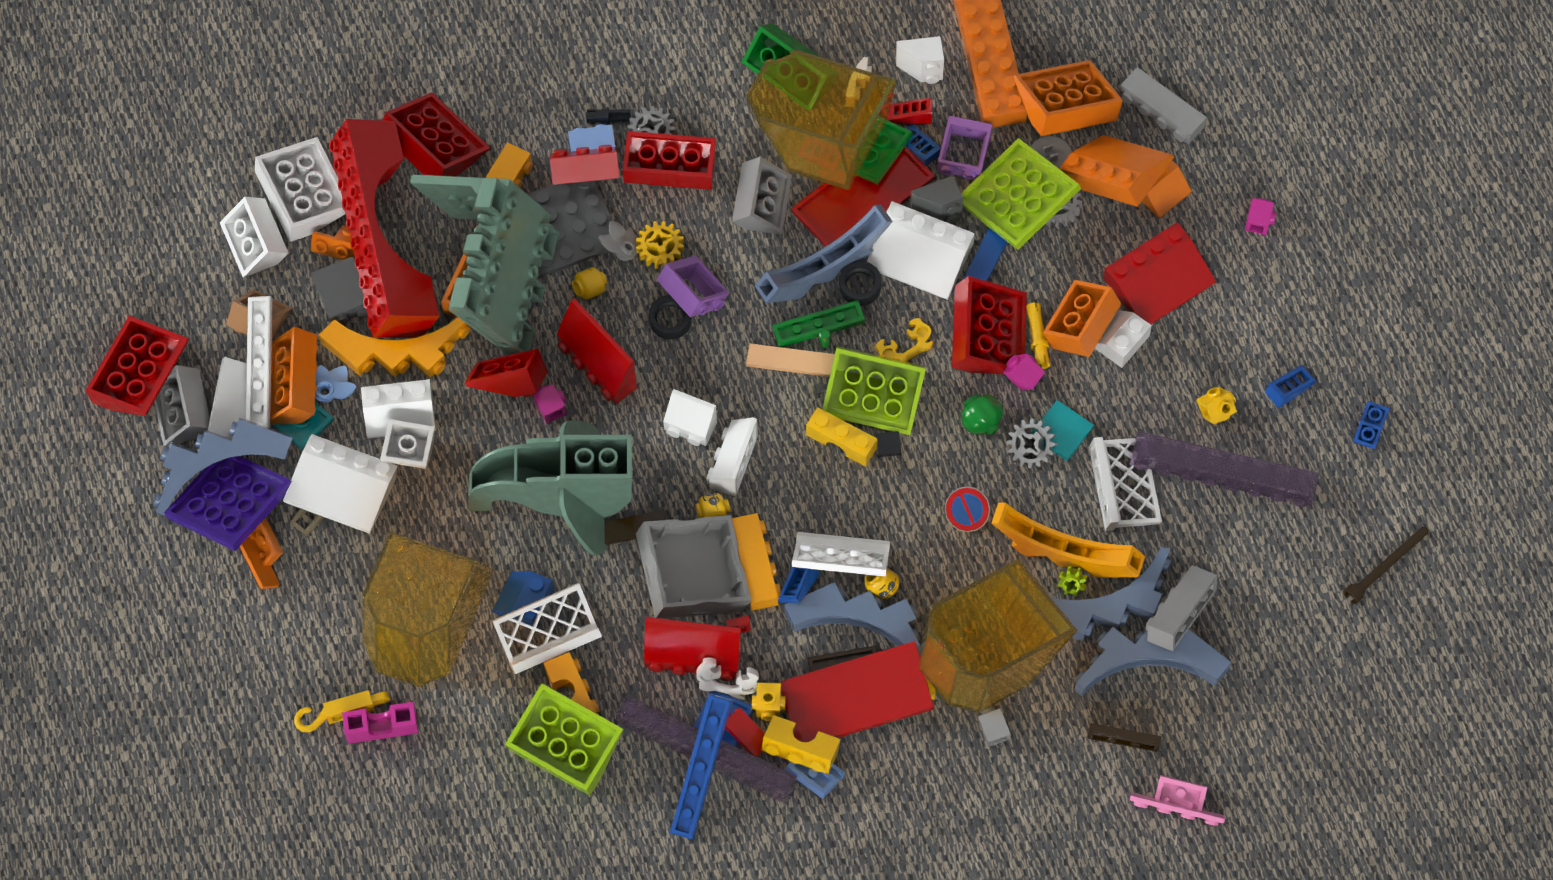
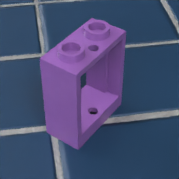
[937,116,993,181]
[657,255,729,317]

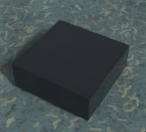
[876,431,901,457]

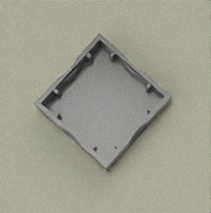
[636,515,751,619]

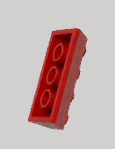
[622,131,716,190]

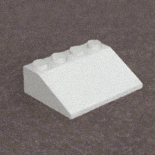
[255,137,346,242]
[867,202,975,300]
[283,434,398,534]

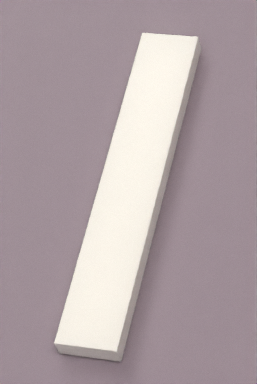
[246,296,272,428]

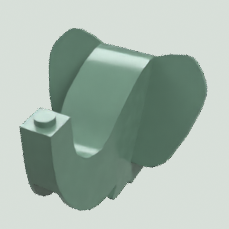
[468,420,632,556]

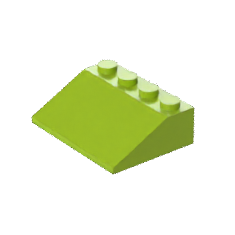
[822,346,926,435]
[505,684,624,796]

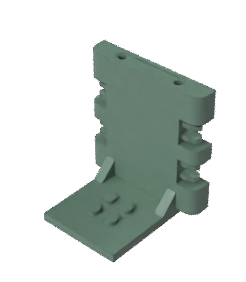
[410,175,559,355]

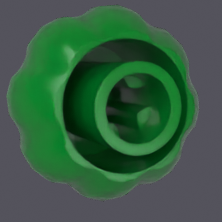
[961,393,1003,436]

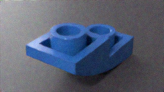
[1353,401,1390,450]

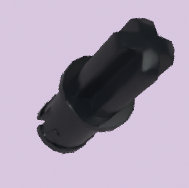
[587,107,631,125]

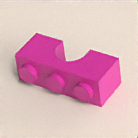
[342,702,419,744]

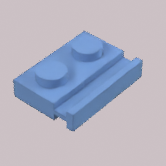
[786,762,845,799]

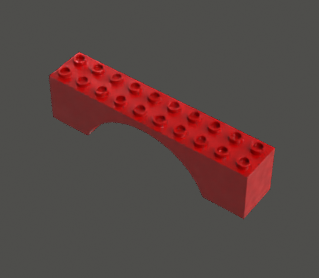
[329,119,439,338]

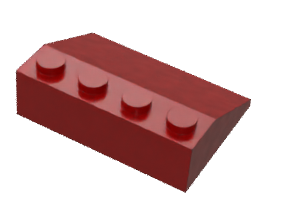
[383,92,490,177]
[1103,222,1216,325]
[952,276,1027,374]
[557,298,637,404]
[85,316,189,416]
[644,617,742,681]

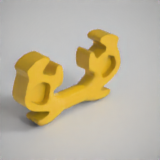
[875,318,933,362]

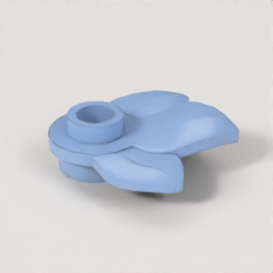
[315,365,356,403]

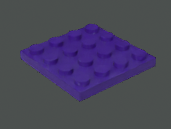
[164,456,292,551]

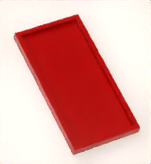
[791,146,935,247]
[779,641,935,742]

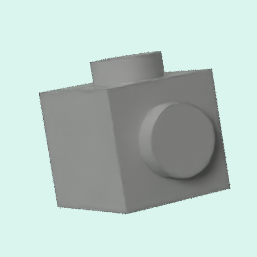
[978,707,1011,747]

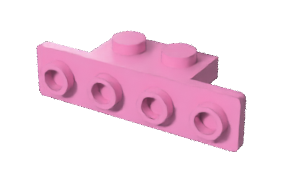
[1130,775,1225,826]

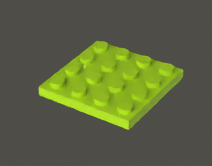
[961,138,1081,250]

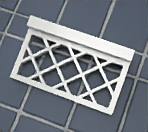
[1089,437,1162,531]
[792,532,890,576]
[492,583,602,674]

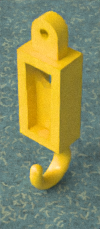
[294,690,390,733]

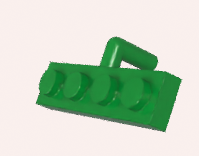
[772,301,865,348]

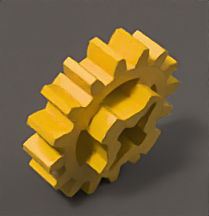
[636,221,684,269]

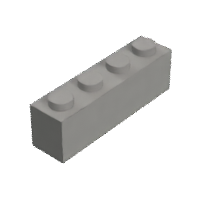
[1119,67,1207,145]
[1146,565,1217,651]

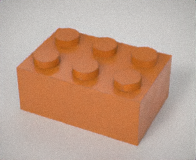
[1043,280,1121,357]

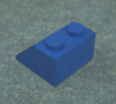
[492,571,554,626]

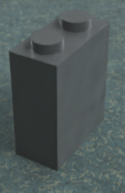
[311,257,368,325]

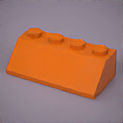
[270,326,318,425]

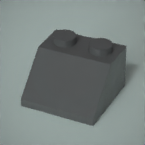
[910,176,963,224]

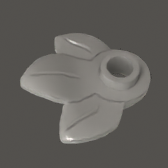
[598,221,637,261]

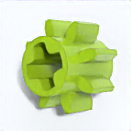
[1058,566,1088,597]

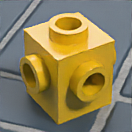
[1196,387,1237,425]
[752,683,786,721]

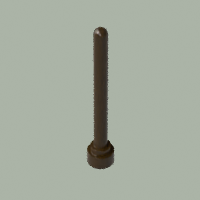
[1343,527,1429,604]

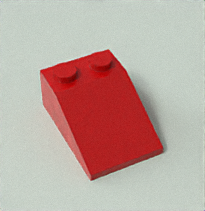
[465,348,548,397]

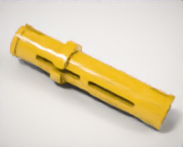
[1026,302,1050,369]

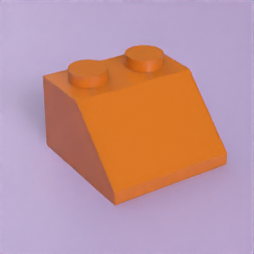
[1142,161,1192,219]

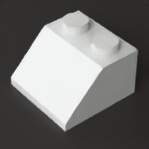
[896,36,944,84]
[1095,310,1152,368]
[663,389,717,446]
[380,419,435,469]

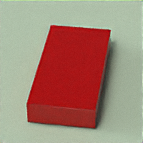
[725,707,765,759]

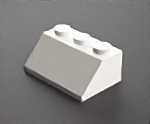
[220,197,288,277]
[361,379,436,439]
[707,417,758,497]

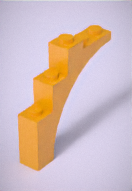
[319,317,471,378]
[991,503,1145,578]

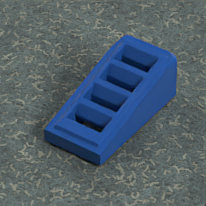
[906,124,941,166]
[1265,365,1316,408]
[778,567,820,603]

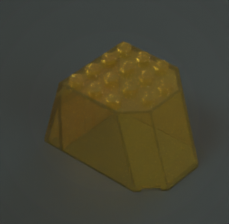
[746,50,896,190]
[363,532,494,687]
[919,559,1077,713]

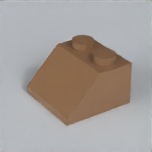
[226,289,293,339]

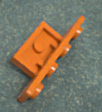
[311,225,398,260]
[240,518,283,589]

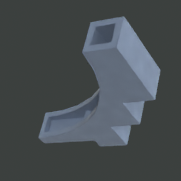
[755,204,893,303]
[153,417,292,516]
[1030,547,1172,642]
[784,582,931,671]
[1074,627,1232,696]

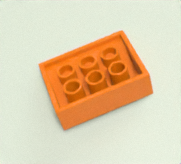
[1014,60,1123,136]
[1059,135,1174,207]

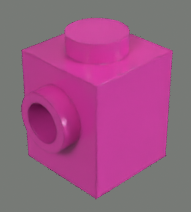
[1245,198,1277,235]
[1003,354,1045,390]
[533,384,567,424]

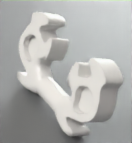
[697,658,759,700]

